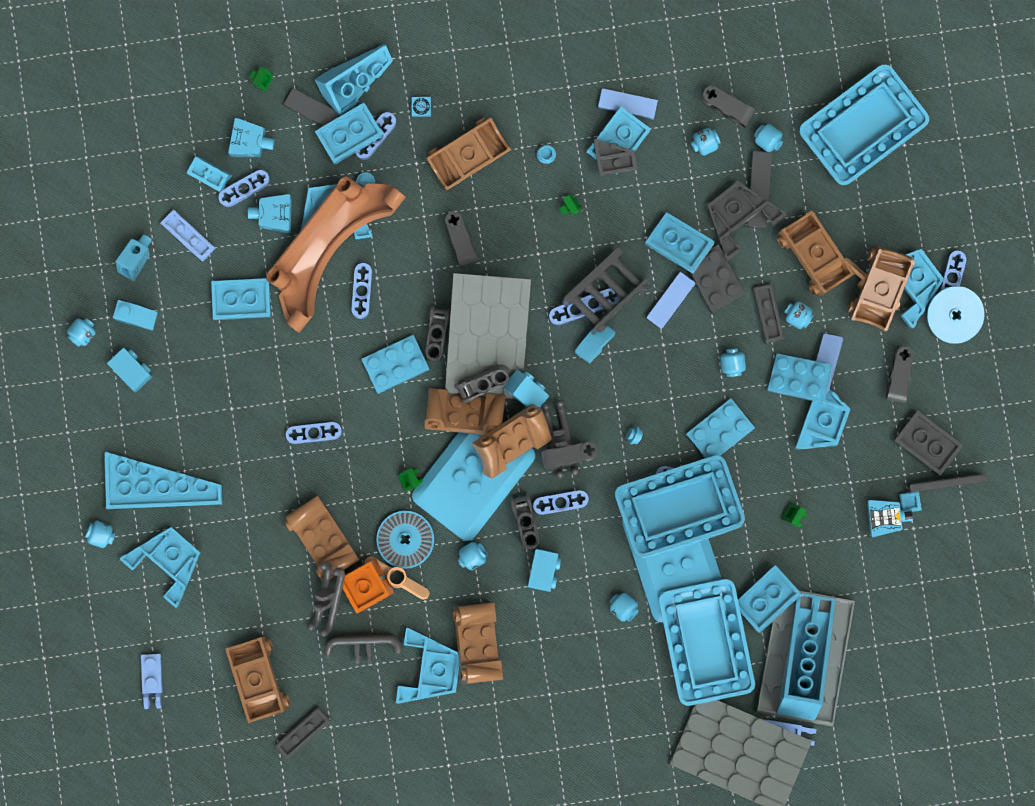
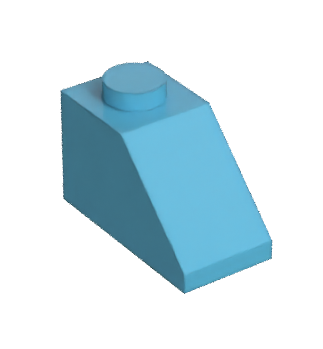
[113,300,158,331]

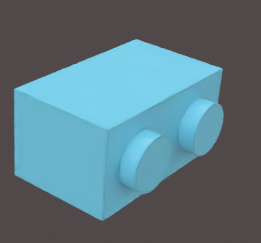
[107,348,152,393]
[503,370,549,408]
[528,549,561,592]

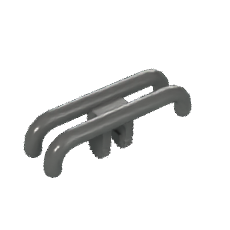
[541,400,579,478]
[307,561,345,637]
[324,634,402,664]

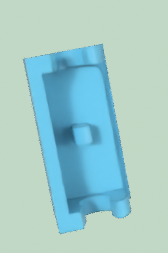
[187,156,233,192]

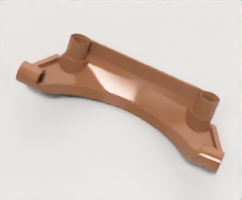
[266,177,406,333]

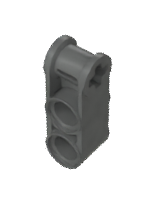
[701,86,755,128]
[445,212,478,268]
[425,306,451,362]
[886,346,913,403]
[454,365,510,403]
[541,442,598,471]
[510,493,539,550]

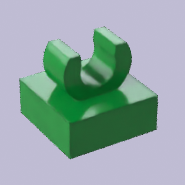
[248,67,274,92]
[559,194,584,215]
[398,468,423,493]
[781,503,808,527]

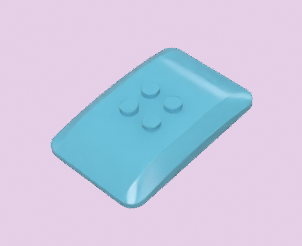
[800,65,929,186]
[412,432,535,541]
[615,455,745,558]
[622,519,722,622]
[659,579,755,706]

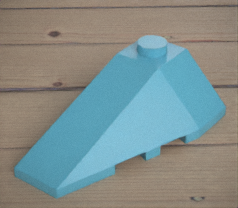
[315,44,393,116]

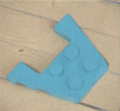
[301,184,373,239]
[866,249,944,329]
[120,527,201,608]
[396,628,460,704]

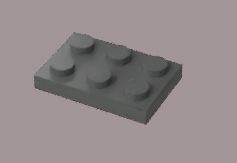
[690,245,745,313]
[894,410,964,476]

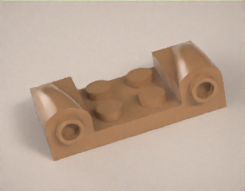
[426,117,511,191]
[777,211,854,297]
[847,245,915,331]
[425,388,505,435]
[472,404,552,479]
[284,495,360,580]
[453,602,503,684]
[225,636,290,723]

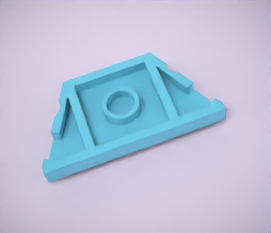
[795,389,850,450]

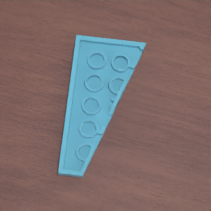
[105,452,223,509]

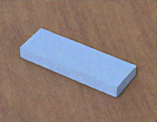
[598,89,658,120]
[161,209,216,262]
[646,272,695,329]
[816,334,843,392]

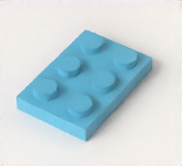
[315,103,384,165]
[586,106,651,175]
[645,212,714,274]
[211,278,271,320]
[362,335,430,394]
[768,354,833,403]
[686,399,755,458]
[738,565,802,633]

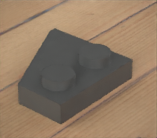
[593,139,637,176]

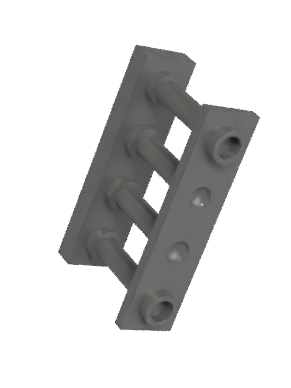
[562,248,650,335]

